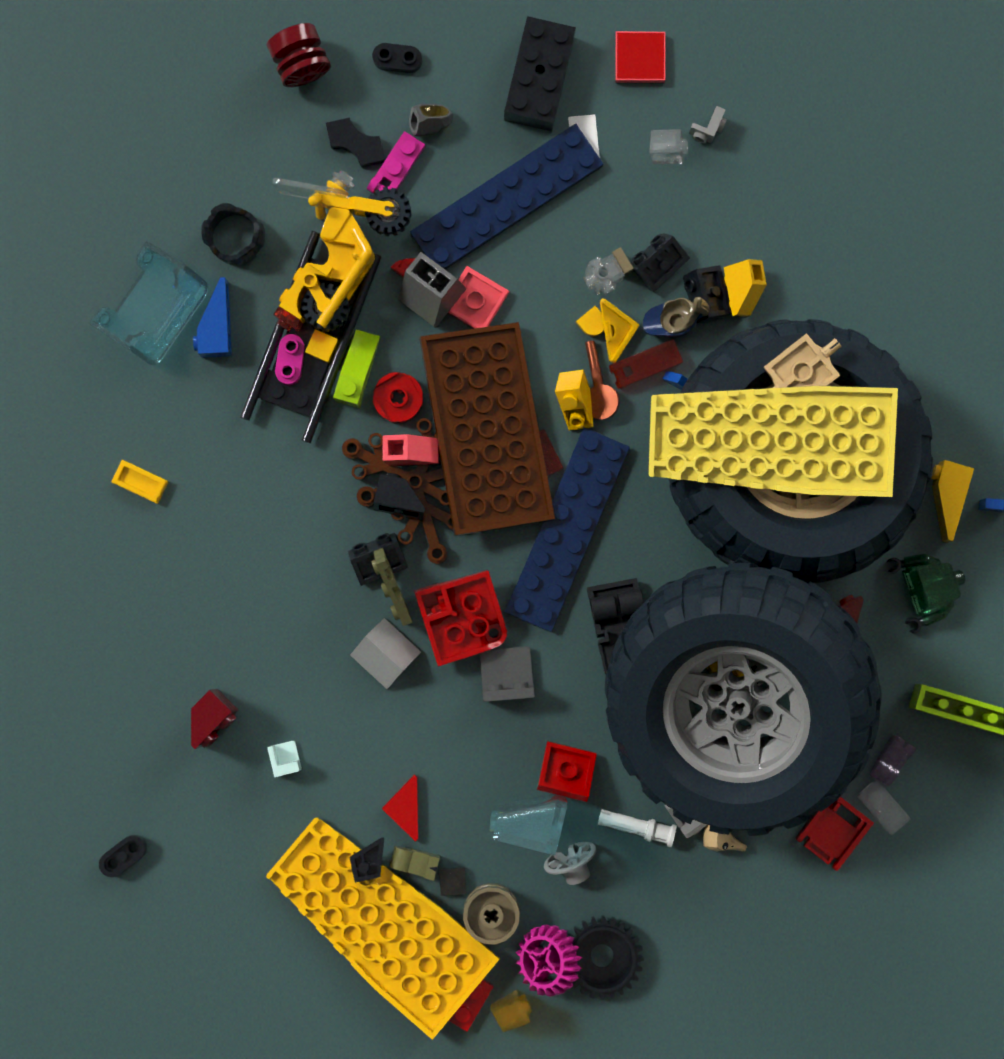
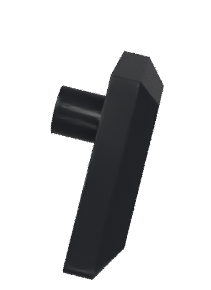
[349,837,384,883]

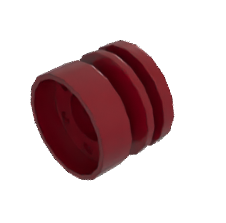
[266,23,331,88]

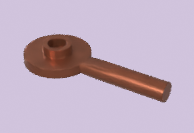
[585,341,620,420]

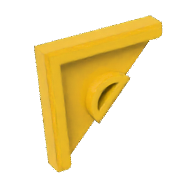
[600,298,640,363]

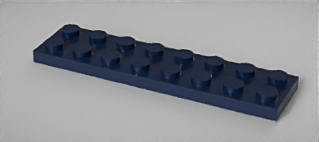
[410,123,603,270]
[505,427,630,632]

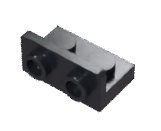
[631,233,690,292]
[683,265,732,323]
[348,533,408,586]

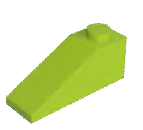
[333,330,380,408]

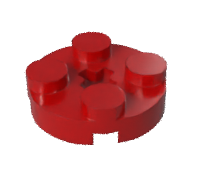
[373,372,423,423]

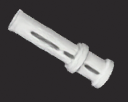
[597,809,677,847]

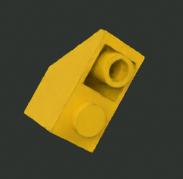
[724,259,767,317]
[555,370,593,430]

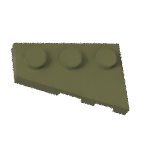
[371,548,413,626]

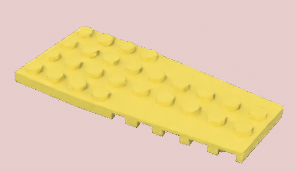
[648,386,898,497]

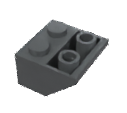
[398,252,466,328]

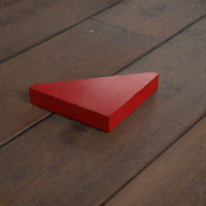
[382,774,418,842]

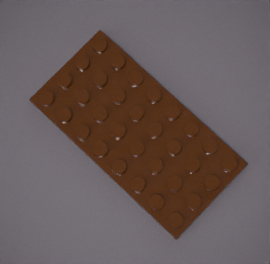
[419,322,555,536]

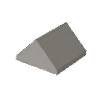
[350,618,421,689]

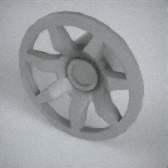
[544,841,596,885]

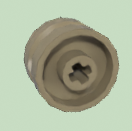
[463,883,520,945]

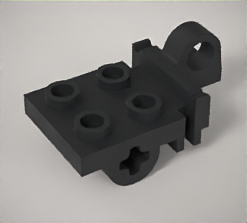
[587,578,644,674]

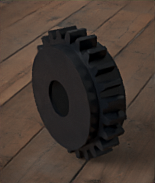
[567,915,644,1000]

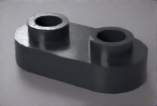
[372,43,422,73]
[99,835,147,877]

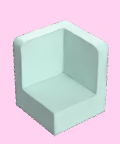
[267,740,302,777]

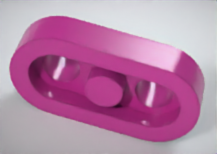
[275,334,305,385]

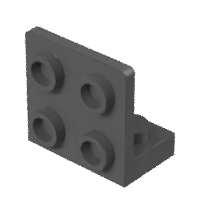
[480,646,535,702]

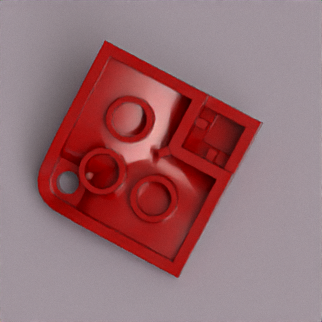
[414,570,507,666]

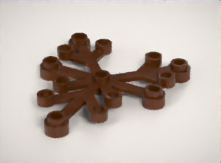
[342,418,453,564]

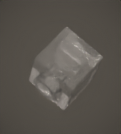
[649,129,688,164]

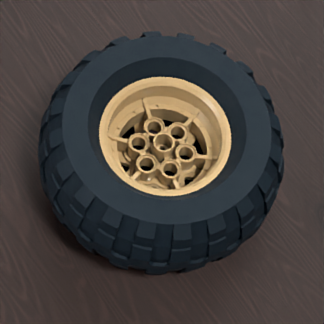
[669,319,934,584]

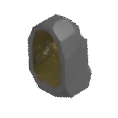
[409,104,453,136]

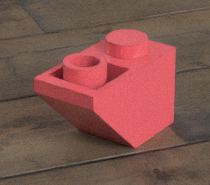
[383,434,439,466]

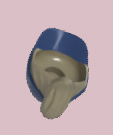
[643,297,710,338]

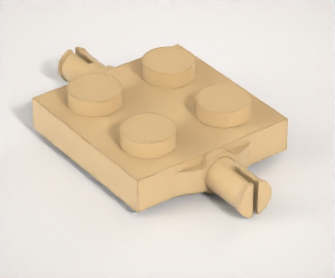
[763,333,842,388]

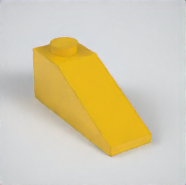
[931,460,974,543]

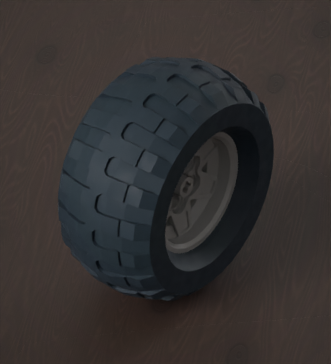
[605,562,882,836]

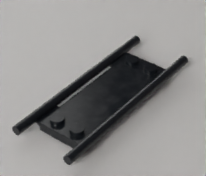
[240,231,381,444]

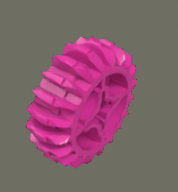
[515,924,582,997]

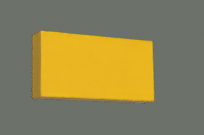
[111,460,169,504]

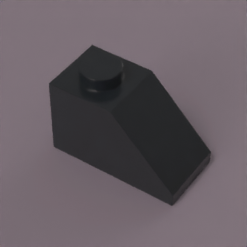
[374,473,425,521]

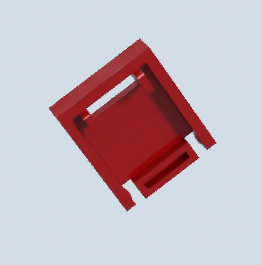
[795,797,874,871]

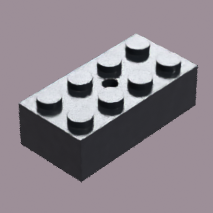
[504,16,576,132]

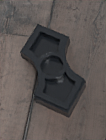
[326,117,385,167]

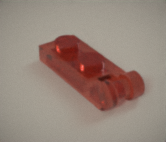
[608,339,683,390]

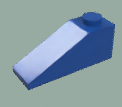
[193,277,232,358]

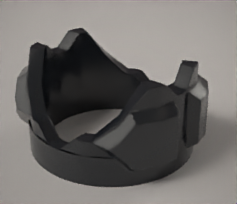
[201,203,265,265]

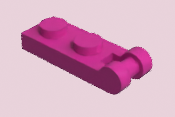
[367,131,425,194]

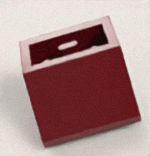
[191,689,238,749]

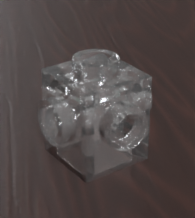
[583,254,625,295]

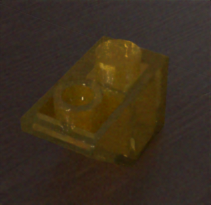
[490,989,532,1032]

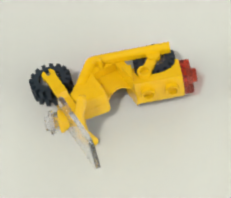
[272,170,412,332]

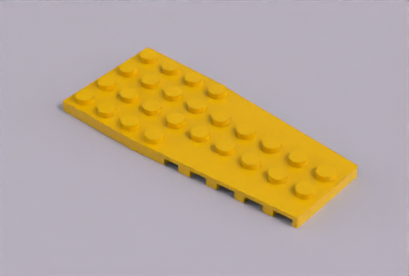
[266,817,500,1040]

